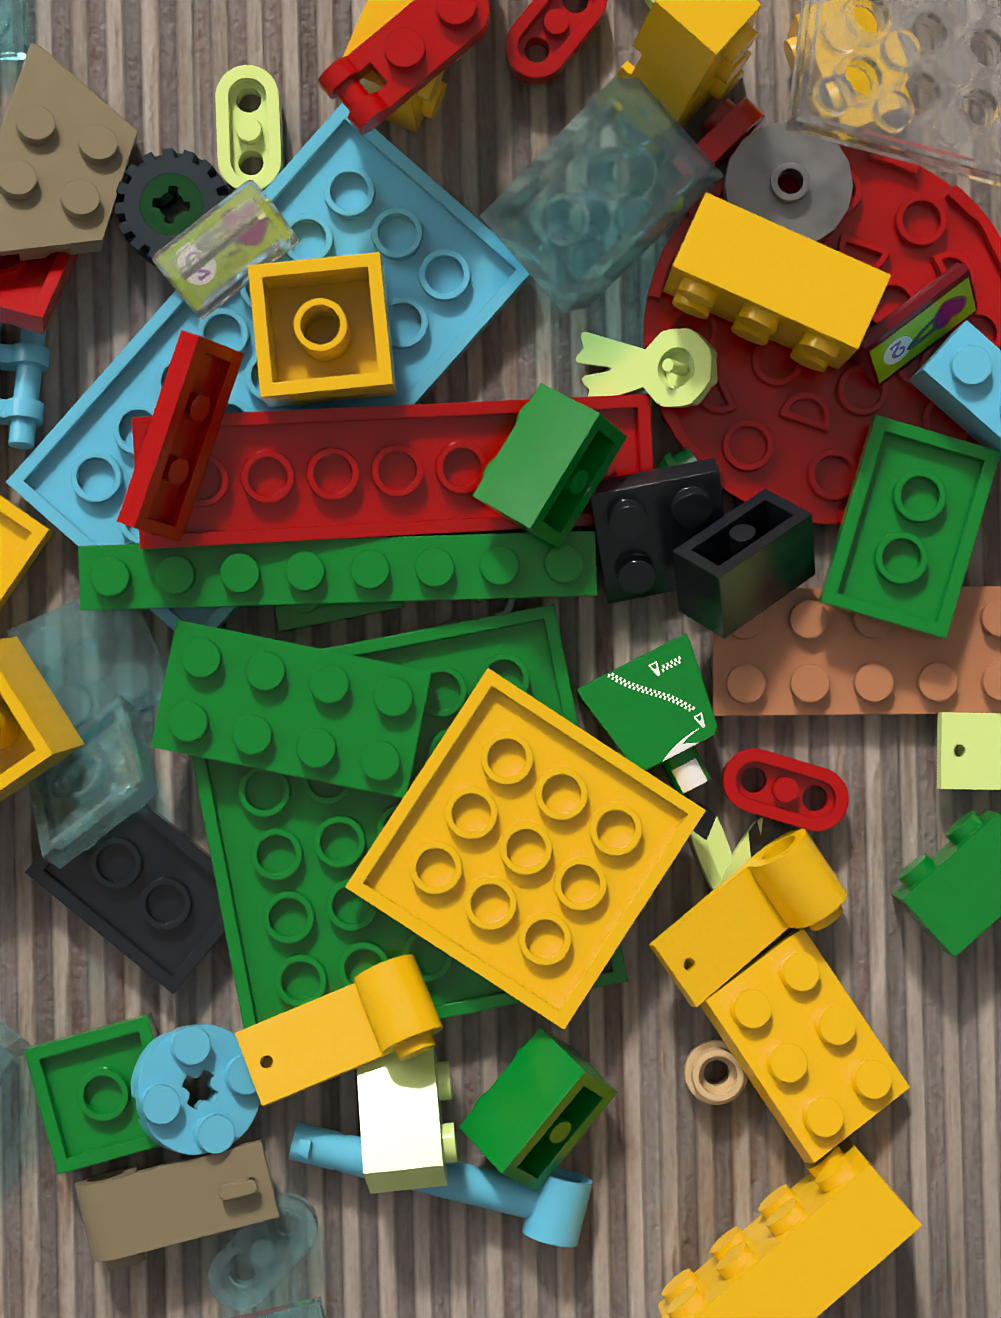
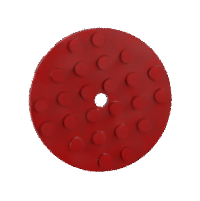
[643,145,1001,525]

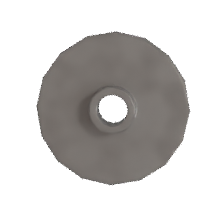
[722,120,853,243]

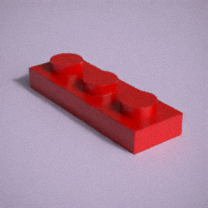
[117,330,244,542]

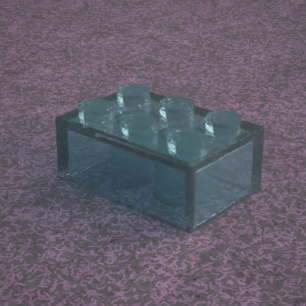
[480,77,723,313]

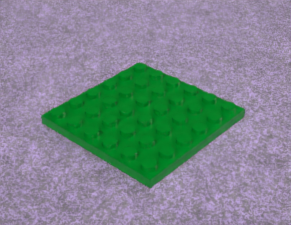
[191,604,628,1029]

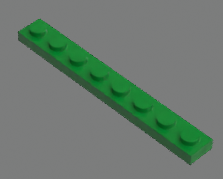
[78,531,597,611]

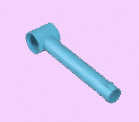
[288,1121,593,1247]

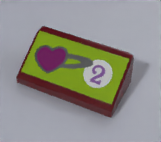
[852,262,977,386]

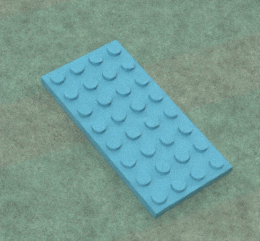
[6,103,534,631]

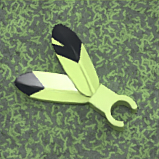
[689,803,783,891]

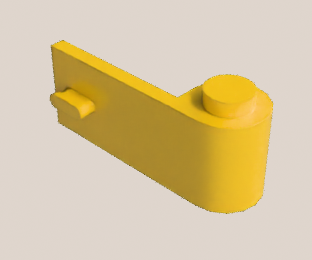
[649,828,847,1007]
[235,954,443,1107]

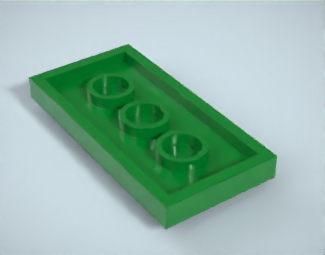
[151,620,432,798]

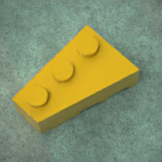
[601,0,762,157]

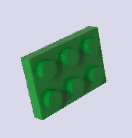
[818,415,1001,639]

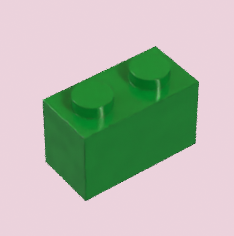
[473,383,627,549]
[891,810,1001,958]
[459,1027,618,1192]

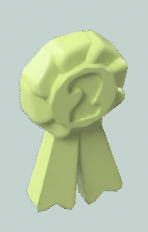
[576,328,718,408]

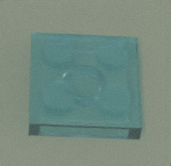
[7,599,166,738]
[28,695,158,869]

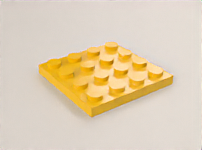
[345,668,706,1029]

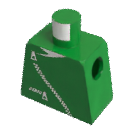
[575,633,719,794]

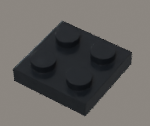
[590,458,725,604]

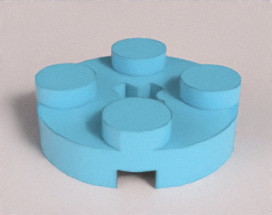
[131,1024,260,1155]

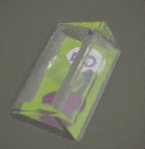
[152,180,301,321]

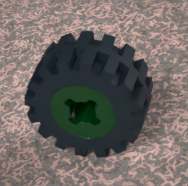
[114,148,232,266]

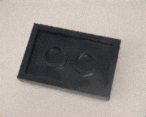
[25,773,225,994]

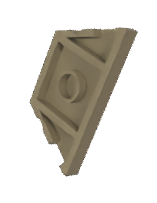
[0,43,138,261]

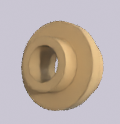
[684,1040,748,1105]

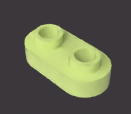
[215,65,284,195]

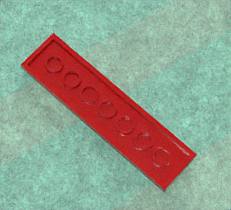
[132,394,653,549]

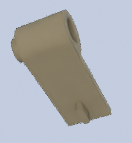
[74,1139,280,1270]

